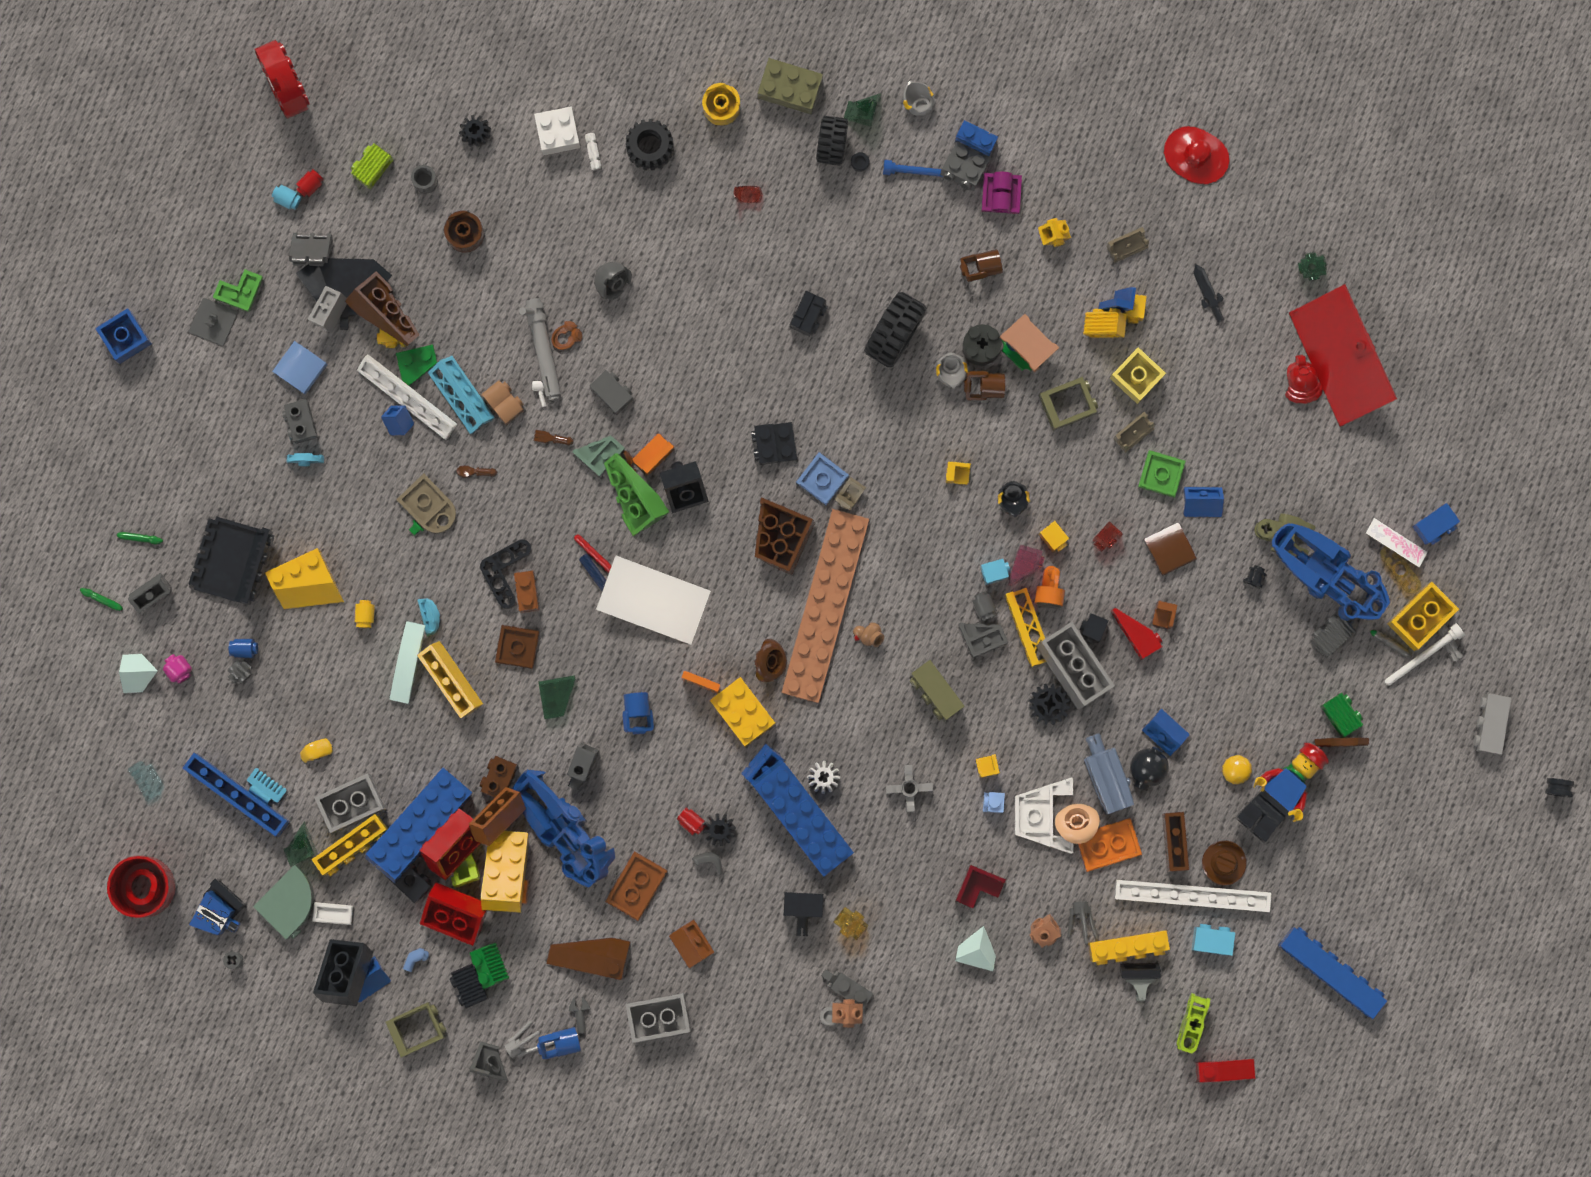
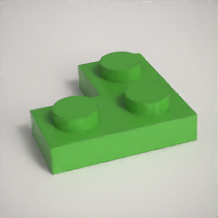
[213,269,263,312]

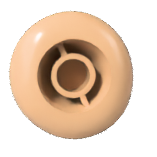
[1055,804,1100,844]

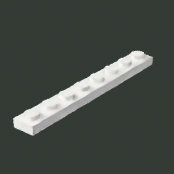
[1115,880,1271,912]

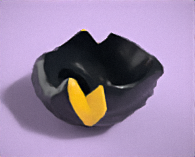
[998,481,1030,517]

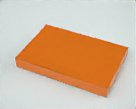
[1078,818,1142,872]

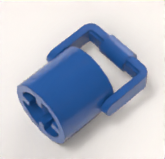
[623,692,654,734]
[537,1027,581,1059]

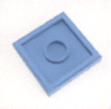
[796,452,849,505]

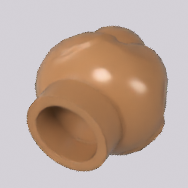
[853,622,884,647]

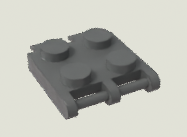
[289,233,332,266]

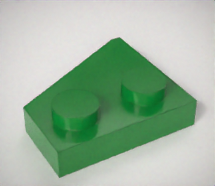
[396,345,437,387]

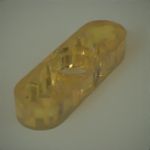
[1380,546,1421,594]

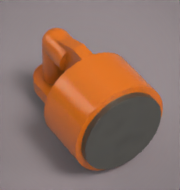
[1034,566,1065,609]

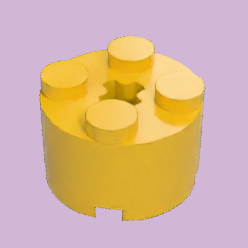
[702,83,740,126]

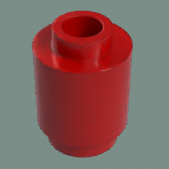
[296,169,324,197]
[677,807,706,836]

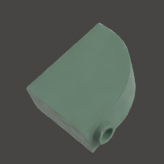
[253,865,314,939]

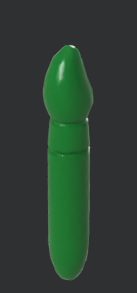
[116,532,163,544]
[80,588,123,611]

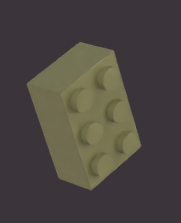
[757,58,823,115]
[910,660,965,722]

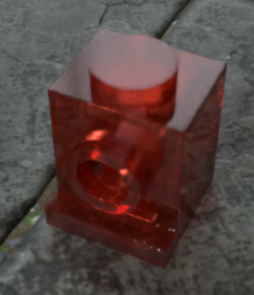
[1093,521,1123,552]

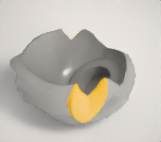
[903,81,935,116]
[936,352,968,388]

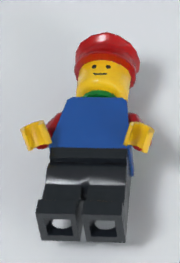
[1235,743,1329,843]

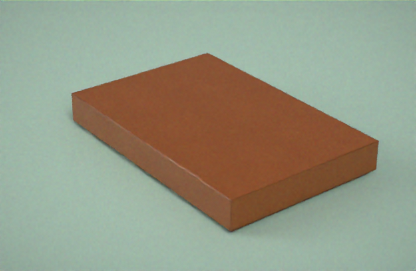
[605,851,667,921]

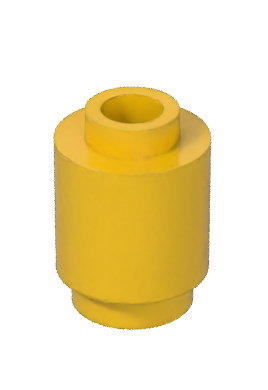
[354,600,375,628]

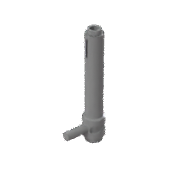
[519,298,561,401]

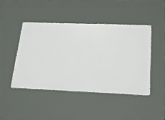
[596,556,710,644]

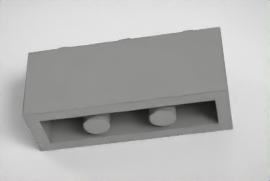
[1473,693,1511,755]

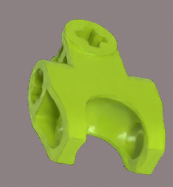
[1176,993,1211,1054]

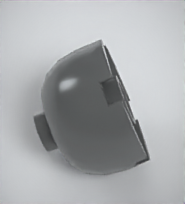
[594,262,632,300]

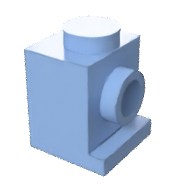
[983,792,1005,813]

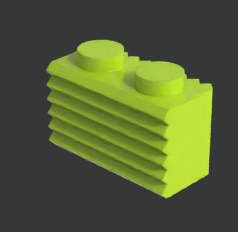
[351,143,393,190]

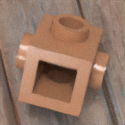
[1030,914,1061,948]
[832,999,863,1028]

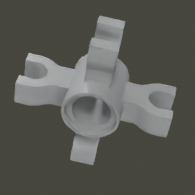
[886,765,933,812]

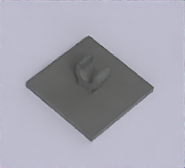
[188,298,238,346]

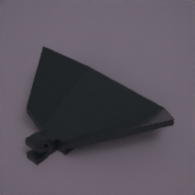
[296,258,392,330]

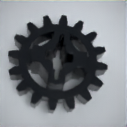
[1028,684,1070,725]

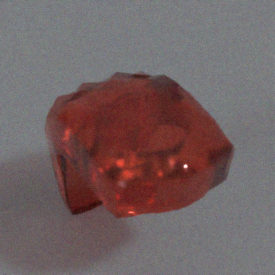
[733,186,763,203]

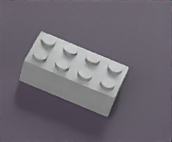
[1036,622,1115,710]

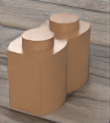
[481,380,524,425]

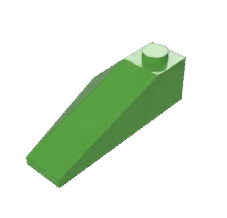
[604,453,669,536]

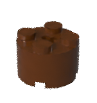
[444,210,484,253]

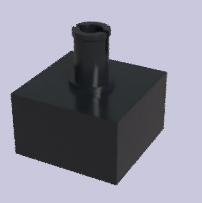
[660,461,709,514]
[783,892,824,936]

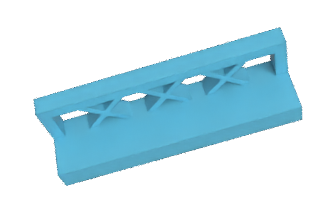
[428,356,495,434]

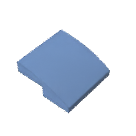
[272,341,327,395]

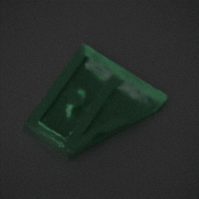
[538,675,576,720]

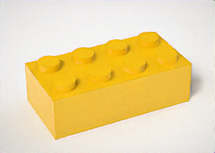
[481,831,529,913]

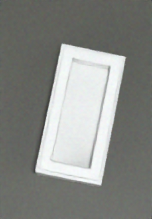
[312,902,353,925]

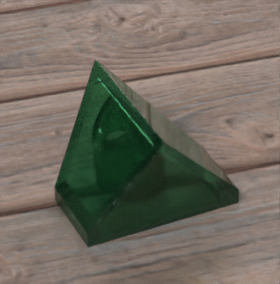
[844,93,881,127]
[283,821,318,867]

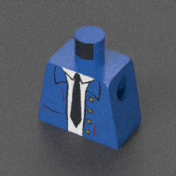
[189,891,240,935]

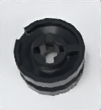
[1545,778,1574,798]

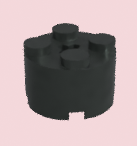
[962,324,1002,366]

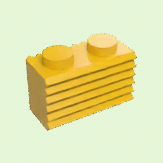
[1083,308,1127,338]

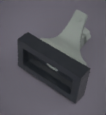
[1120,963,1161,1001]

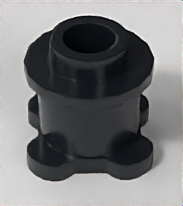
[1243,565,1267,589]

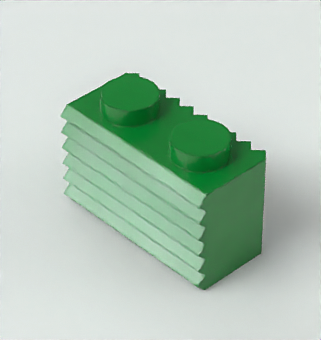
[1320,693,1363,738]
[470,943,509,989]

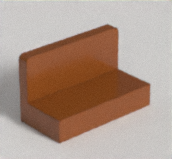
[669,920,714,968]

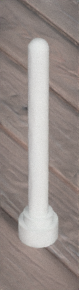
[1385,623,1465,686]

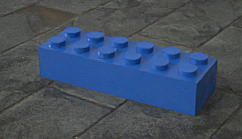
[751,759,854,877]
[365,768,472,883]

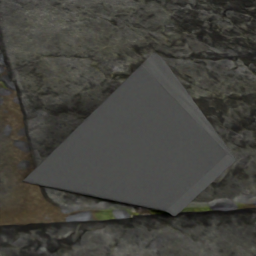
[470,1041,508,1081]

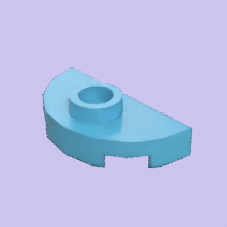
[287,453,324,466]
[418,598,440,636]

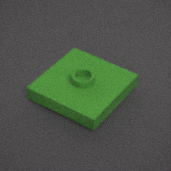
[1138,450,1186,498]

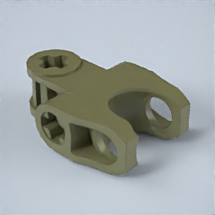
[1254,513,1315,556]

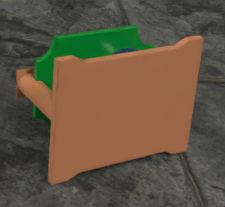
[1000,314,1059,373]

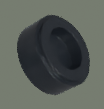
[851,152,870,172]

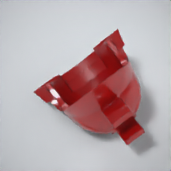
[1285,355,1323,404]

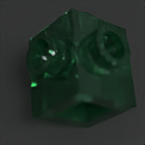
[1298,252,1328,281]

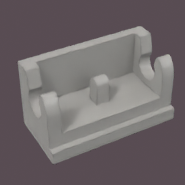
[308,286,347,333]

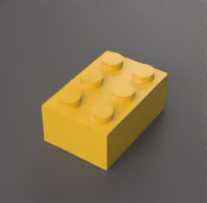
[1387,582,1459,651]
[710,677,776,747]

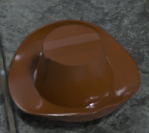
[754,639,787,682]
[1202,841,1246,885]

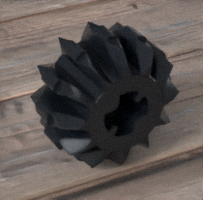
[459,115,491,147]
[703,813,736,846]

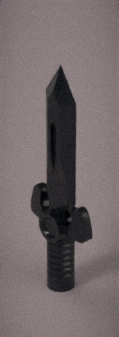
[1193,264,1225,323]

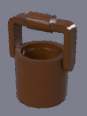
[960,249,1003,282]
[964,371,1005,400]

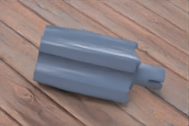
[1084,733,1134,815]

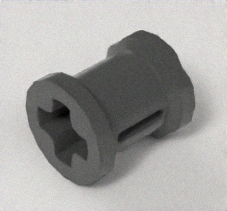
[223,951,243,969]

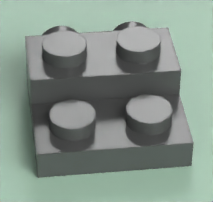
[940,141,991,191]

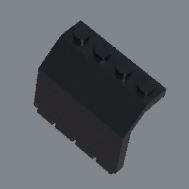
[188,516,274,605]

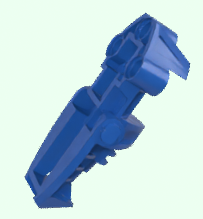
[1272,523,1390,621]
[512,769,615,887]

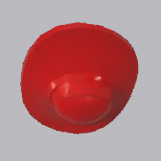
[1164,126,1230,184]

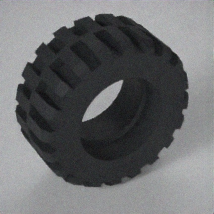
[864,292,927,368]

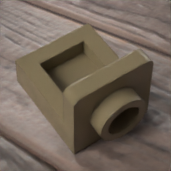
[835,477,866,510]

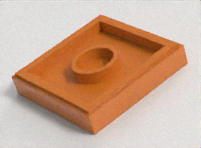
[681,671,721,694]

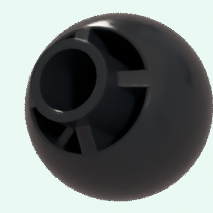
[1130,747,1169,791]

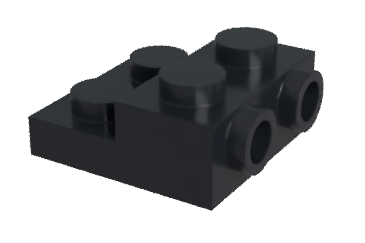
[751,422,797,465]

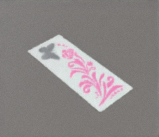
[1366,518,1427,567]

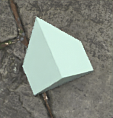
[119,654,157,693]
[955,926,996,971]

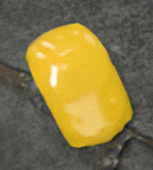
[300,738,332,763]

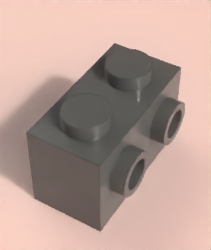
[282,399,318,444]

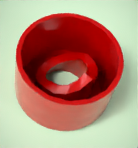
[107,856,175,918]

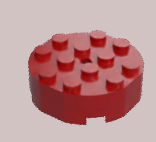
[254,40,310,119]

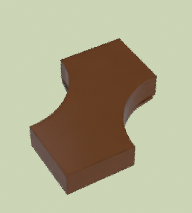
[1315,737,1369,747]

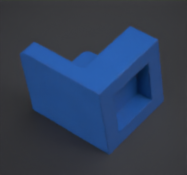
[381,405,414,435]

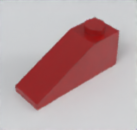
[1111,608,1162,660]
[1196,1059,1255,1082]

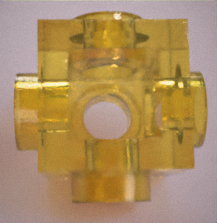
[833,907,868,940]

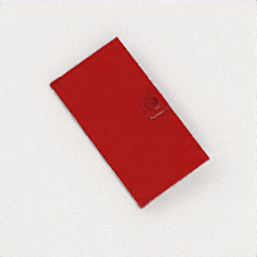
[1289,284,1397,427]

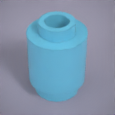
[272,185,302,210]

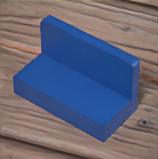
[1098,287,1136,312]
[1184,487,1224,517]
[1142,709,1189,756]
[358,956,391,1002]

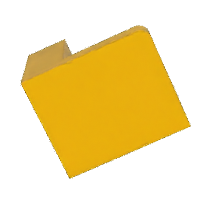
[945,462,971,485]
[975,754,1000,778]

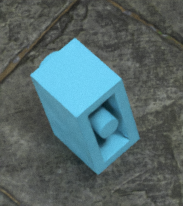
[1192,924,1235,956]

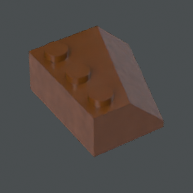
[755,497,815,575]

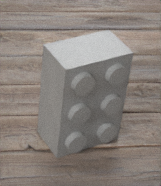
[315,773,386,834]
[626,993,691,1043]

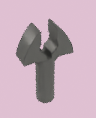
[569,997,590,1034]

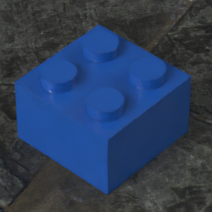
[95,308,152,364]

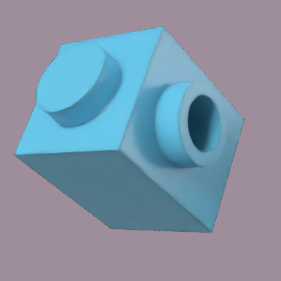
[980,559,1011,585]

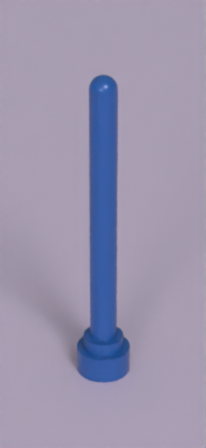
[883,160,943,177]

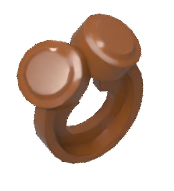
[551,321,582,350]

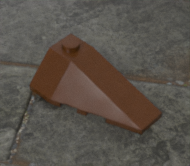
[345,271,419,346]
[546,938,630,980]

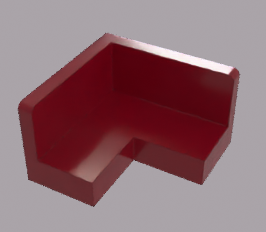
[955,865,1006,908]

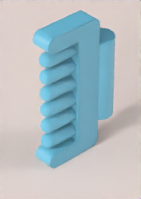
[247,768,287,804]

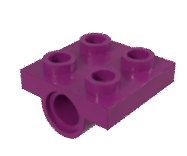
[981,171,1022,214]

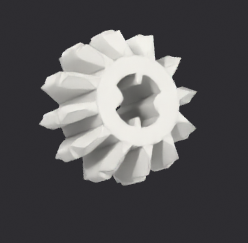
[807,761,840,794]

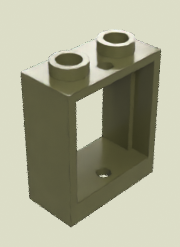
[1039,377,1098,431]
[385,1002,447,1057]

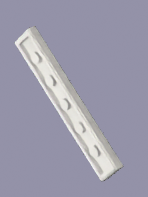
[357,355,457,440]

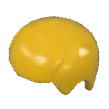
[1222,755,1252,785]

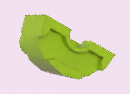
[451,853,480,888]

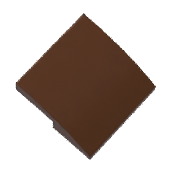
[1144,523,1197,576]

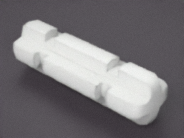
[585,133,601,170]

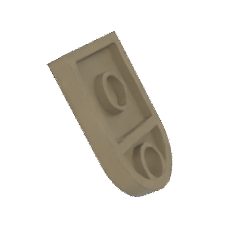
[396,474,456,533]

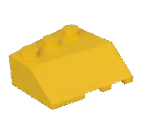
[265,548,344,609]

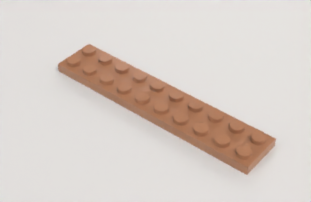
[782,509,869,703]

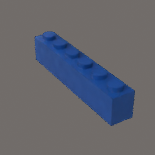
[183,753,291,837]
[1278,927,1387,1019]

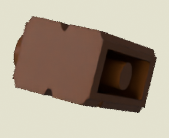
[514,571,540,613]

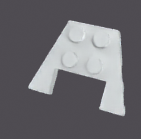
[1015,778,1073,853]

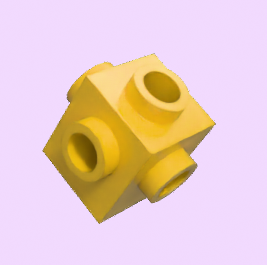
[1038,218,1071,247]

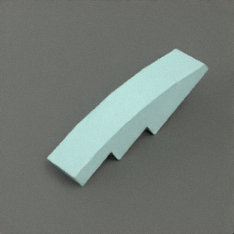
[389,621,426,704]

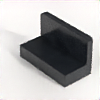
[203,878,246,919]

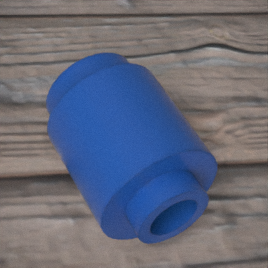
[229,639,258,658]

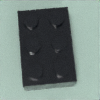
[313,939,373,1006]

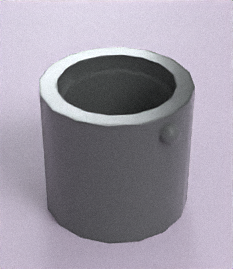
[411,164,438,194]

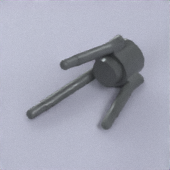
[1067,901,1099,945]

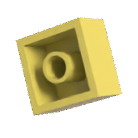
[1110,348,1166,404]

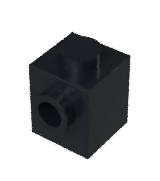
[1079,613,1109,644]

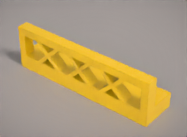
[1005,588,1046,667]

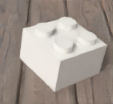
[534,106,580,155]

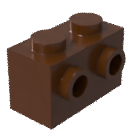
[479,756,518,797]

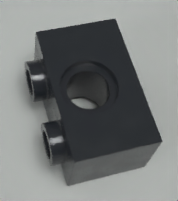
[387,863,432,903]

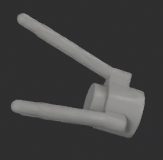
[505,1021,554,1058]

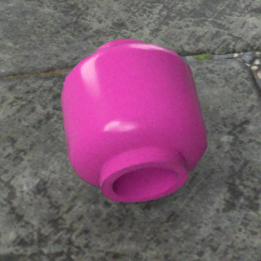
[163,654,192,684]

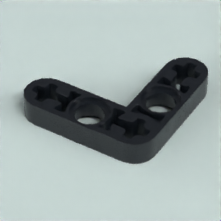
[480,539,531,609]

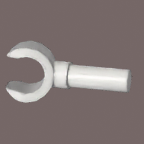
[532,381,546,407]

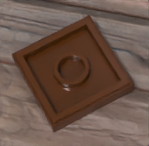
[495,625,540,669]

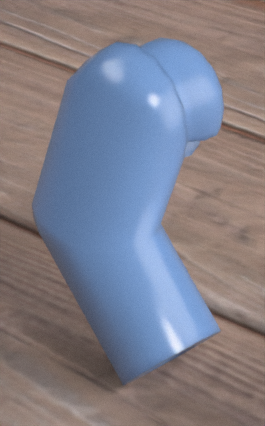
[403,948,429,972]

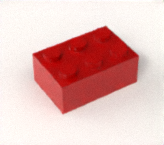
[419,809,481,881]
[420,882,488,946]

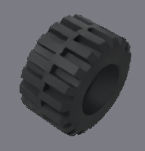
[816,115,848,166]
[626,119,674,171]

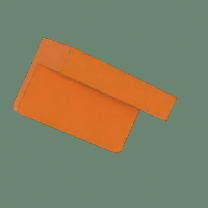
[633,434,675,476]

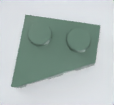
[572,435,625,477]

